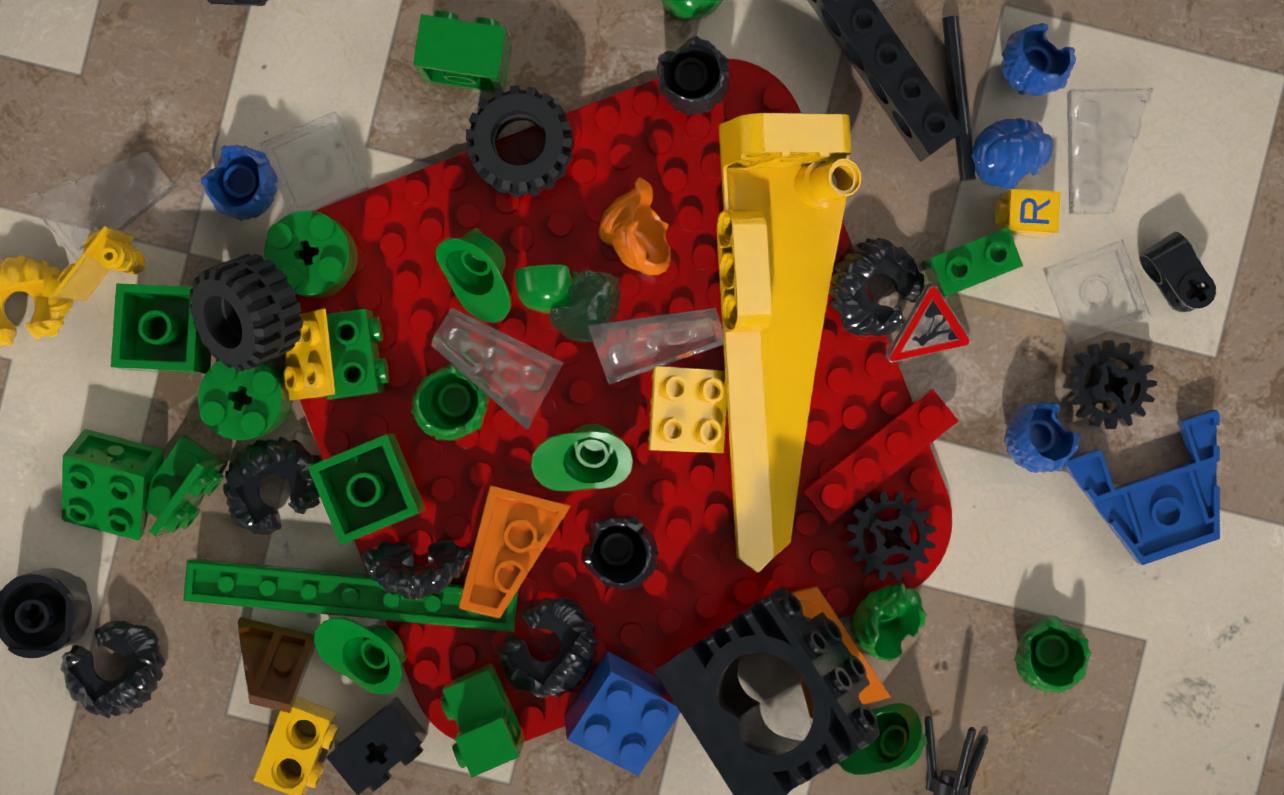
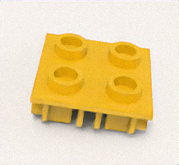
[53,226,146,301]
[284,309,335,401]
[648,366,727,453]

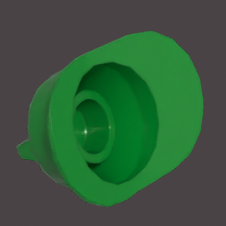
[436,228,511,322]
[531,424,633,491]
[314,617,407,695]
[838,703,928,775]

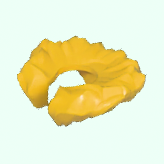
[0,254,74,348]

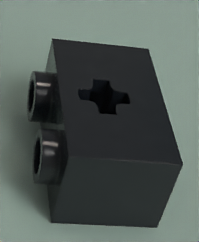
[326,697,427,795]

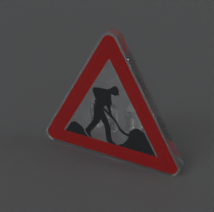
[886,283,971,363]

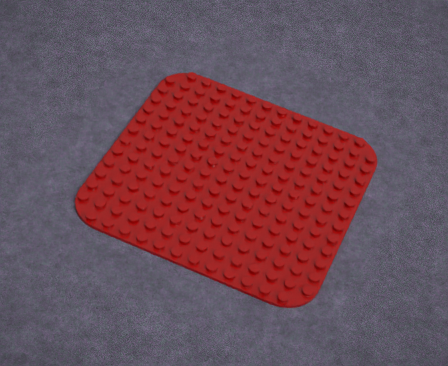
[282,58,953,742]

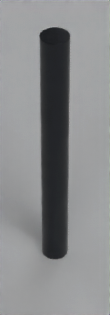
[942,16,976,182]

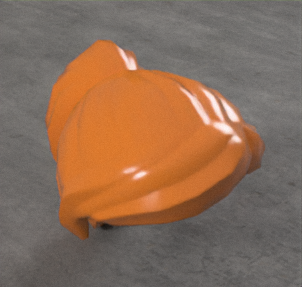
[599,177,671,276]

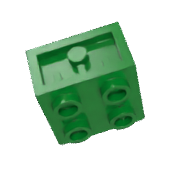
[61,429,164,540]
[145,435,227,537]

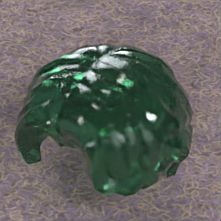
[549,270,621,342]

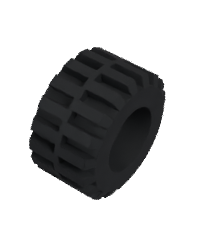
[466,85,574,198]
[189,254,303,371]

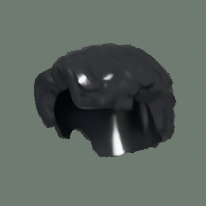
[657,36,730,115]
[581,515,659,590]

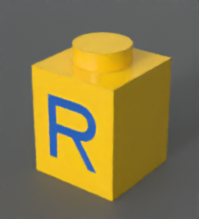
[994,189,1061,237]

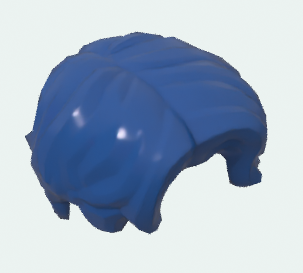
[1001,23,1076,97]
[971,118,1053,189]
[201,145,278,221]
[1004,401,1081,473]

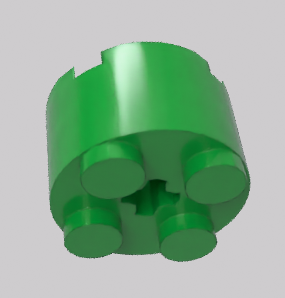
[264,211,358,298]
[198,360,293,440]

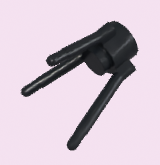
[924,716,988,795]

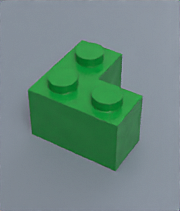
[440,663,525,778]

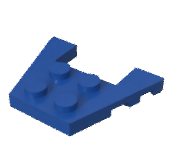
[1064,410,1220,565]

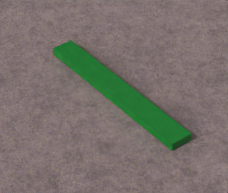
[183,558,518,632]

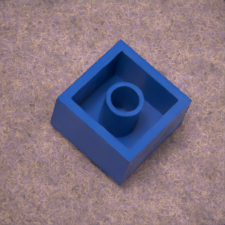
[564,651,681,776]

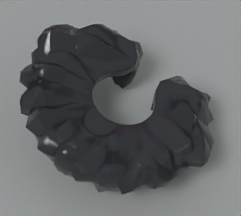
[829,238,926,337]
[223,437,321,535]
[362,539,472,601]
[497,597,598,698]
[60,621,166,718]

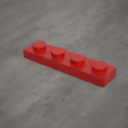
[802,389,959,524]

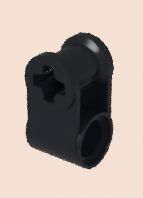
[1139,232,1216,312]

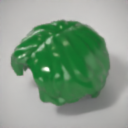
[411,363,489,440]
[851,583,927,662]
[1014,615,1091,694]

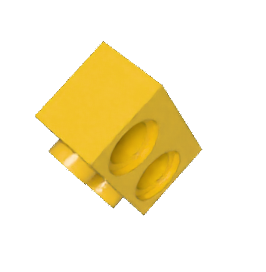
[253,697,339,795]

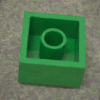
[413,10,512,93]
[111,283,211,374]
[308,433,426,545]

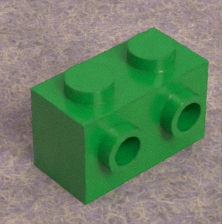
[326,309,389,399]

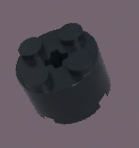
[0,568,92,658]

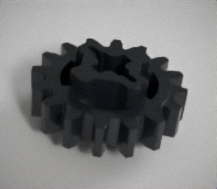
[1063,340,1157,429]
[844,491,936,581]

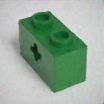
[921,227,1023,298]

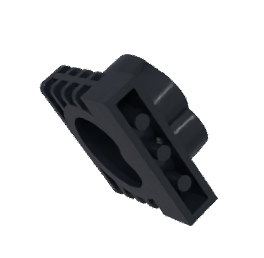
[655,587,880,795]

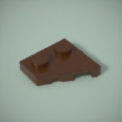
[238,617,315,713]

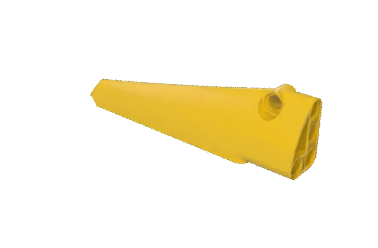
[717,113,862,573]

